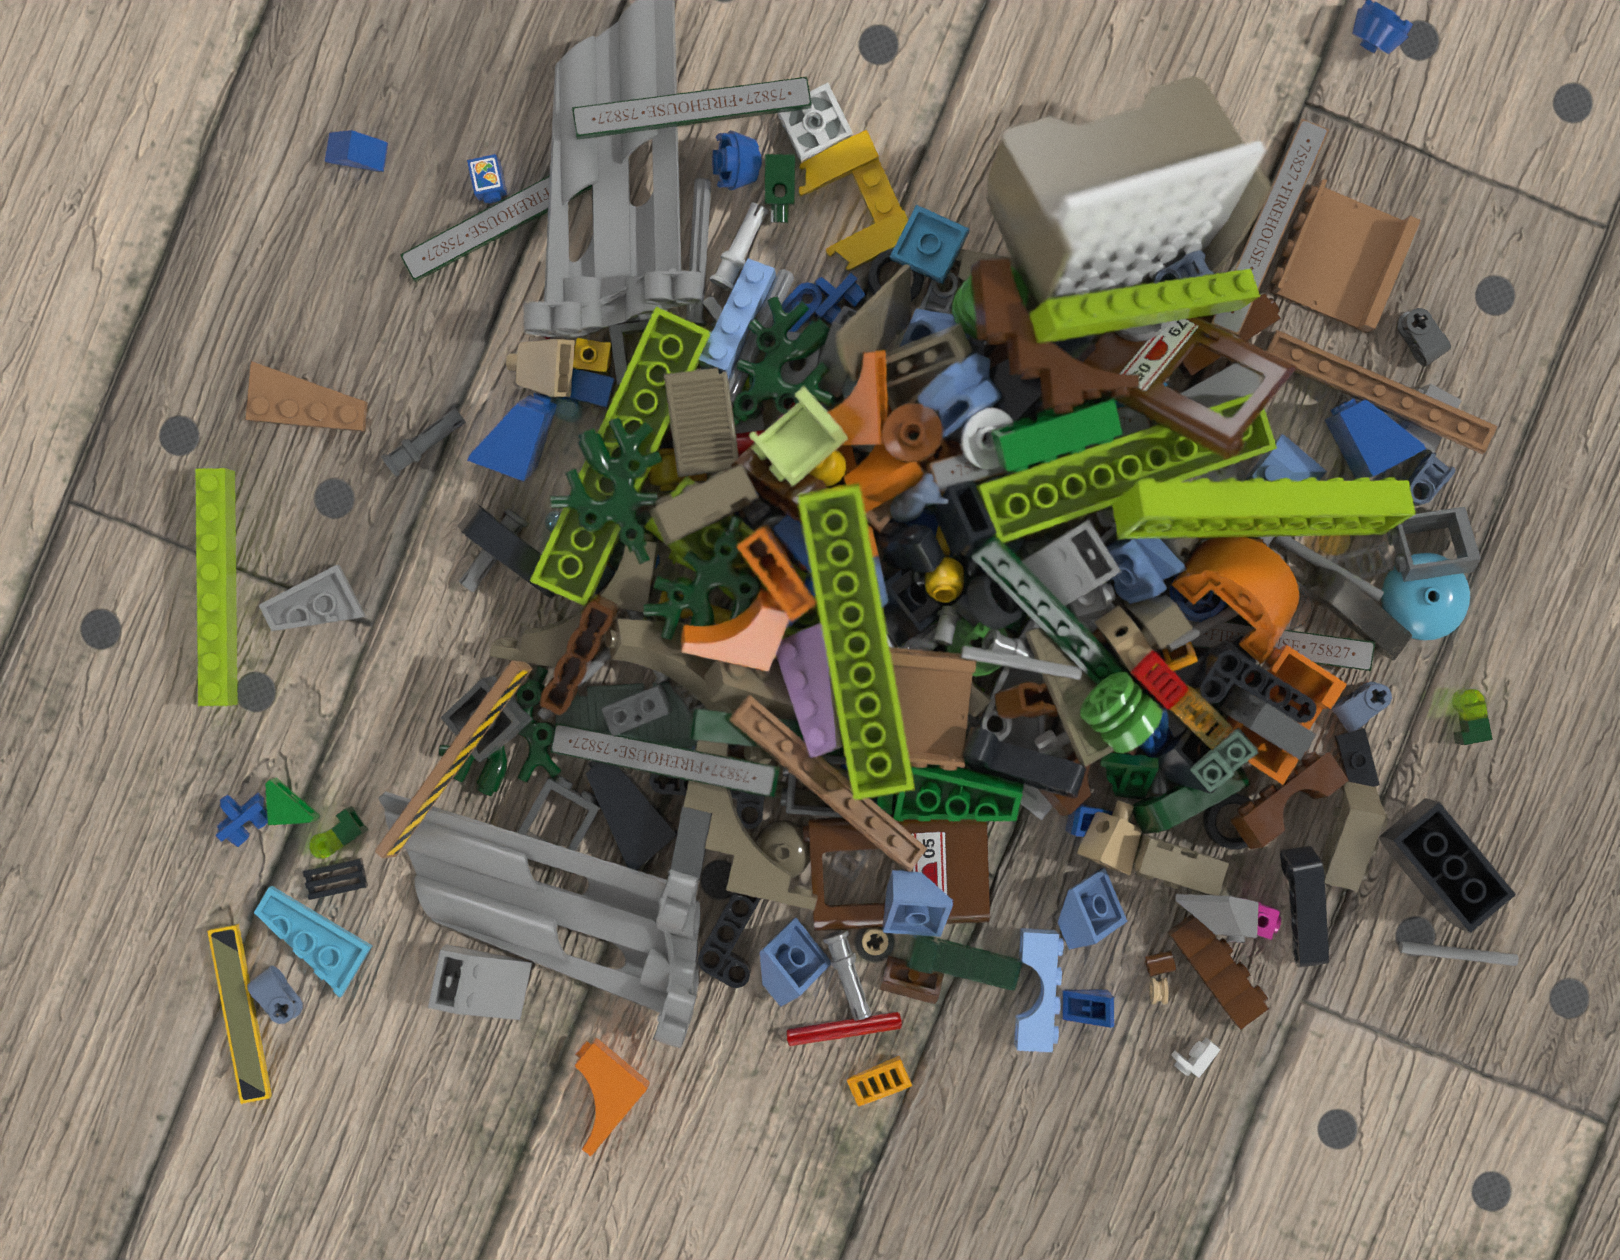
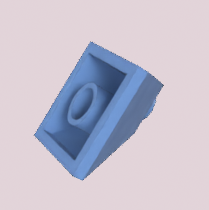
[1244,434,1327,481]
[1058,868,1127,950]
[882,870,953,937]
[760,918,831,1007]

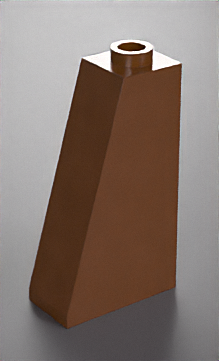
[1178,294,1281,379]

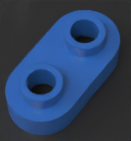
[781,282,822,332]

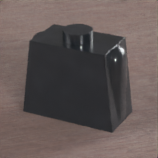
[934,480,997,556]

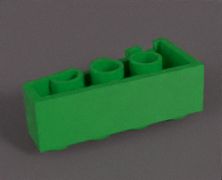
[991,394,1123,473]
[893,764,1024,821]

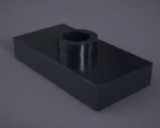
[1334,728,1380,787]

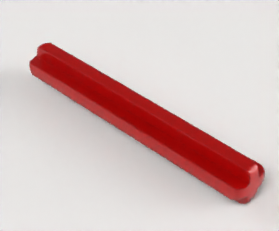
[786,1012,902,1046]

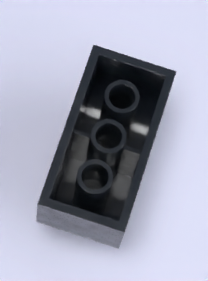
[1379,798,1517,933]

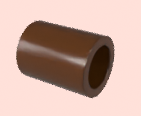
[1144,950,1176,977]

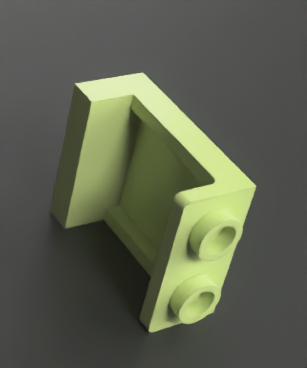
[749,387,848,486]

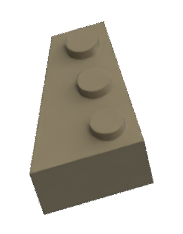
[886,323,972,412]
[650,464,758,545]
[1119,593,1193,649]
[704,659,798,721]
[1321,781,1388,891]
[1132,833,1229,896]

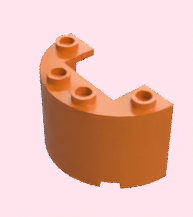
[1171,537,1299,664]
[1217,645,1347,785]

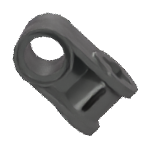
[1397,308,1451,367]

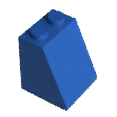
[467,393,557,481]
[1324,399,1426,479]

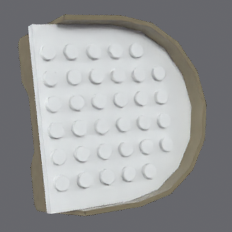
[987,77,1273,335]

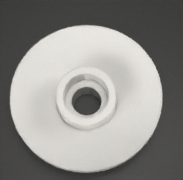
[961,408,1013,469]

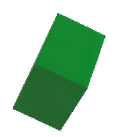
[265,777,321,826]

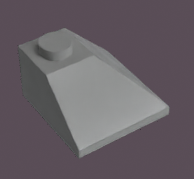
[1176,894,1259,943]

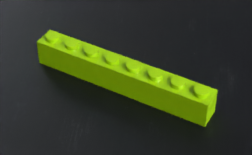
[1030,268,1260,343]
[195,468,238,706]

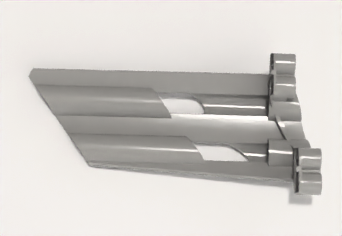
[523,0,702,339]
[379,792,700,1049]

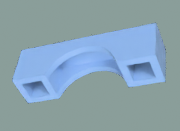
[699,258,776,379]
[1014,928,1064,1052]

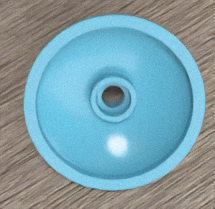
[1381,553,1470,640]

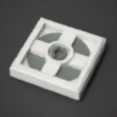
[777,83,854,163]

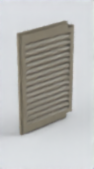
[664,368,739,477]

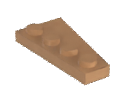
[245,361,368,432]

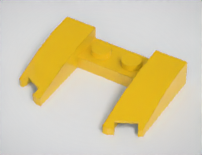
[799,129,908,271]

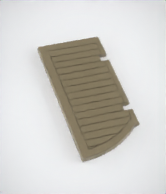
[836,264,911,381]
[1025,628,1114,767]

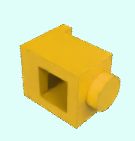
[573,338,613,376]

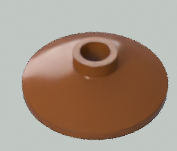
[882,403,943,462]

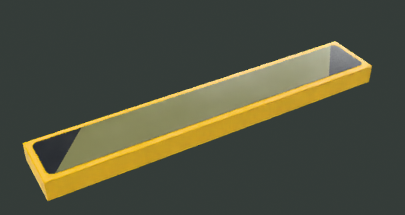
[207,924,272,1104]

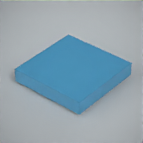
[890,204,970,284]

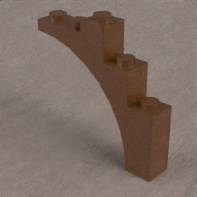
[971,258,1140,414]

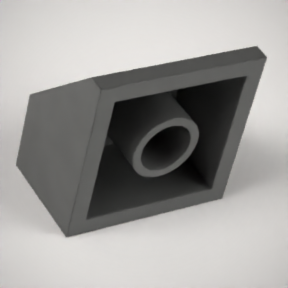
[440,676,532,762]

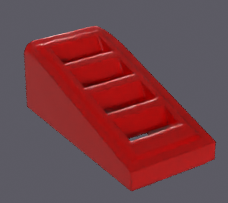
[1131,650,1189,710]

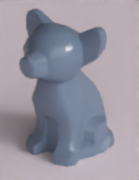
[890,473,948,522]

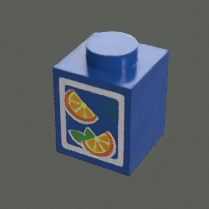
[467,154,508,203]

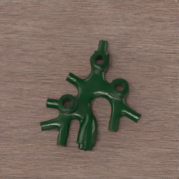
[732,296,835,427]
[551,417,662,565]
[644,515,761,640]
[439,666,562,796]

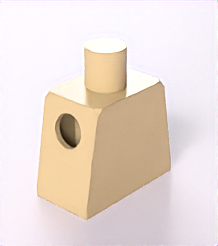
[506,339,575,397]
[1094,606,1152,676]
[1077,800,1141,875]

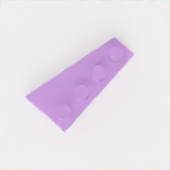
[776,623,841,757]

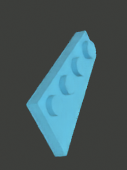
[254,886,373,998]

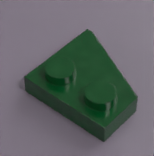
[1101,753,1158,800]

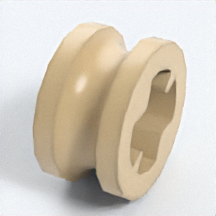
[862,928,888,955]
[1149,978,1168,1004]

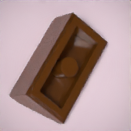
[879,955,945,1004]

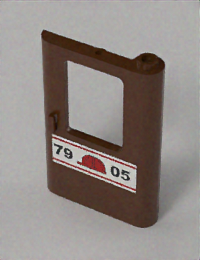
[1083,317,1296,459]
[803,815,990,931]

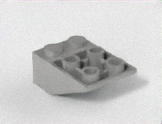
[1021,520,1121,606]
[428,944,532,1020]

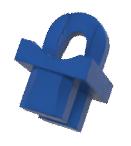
[814,273,865,325]
[215,792,268,847]

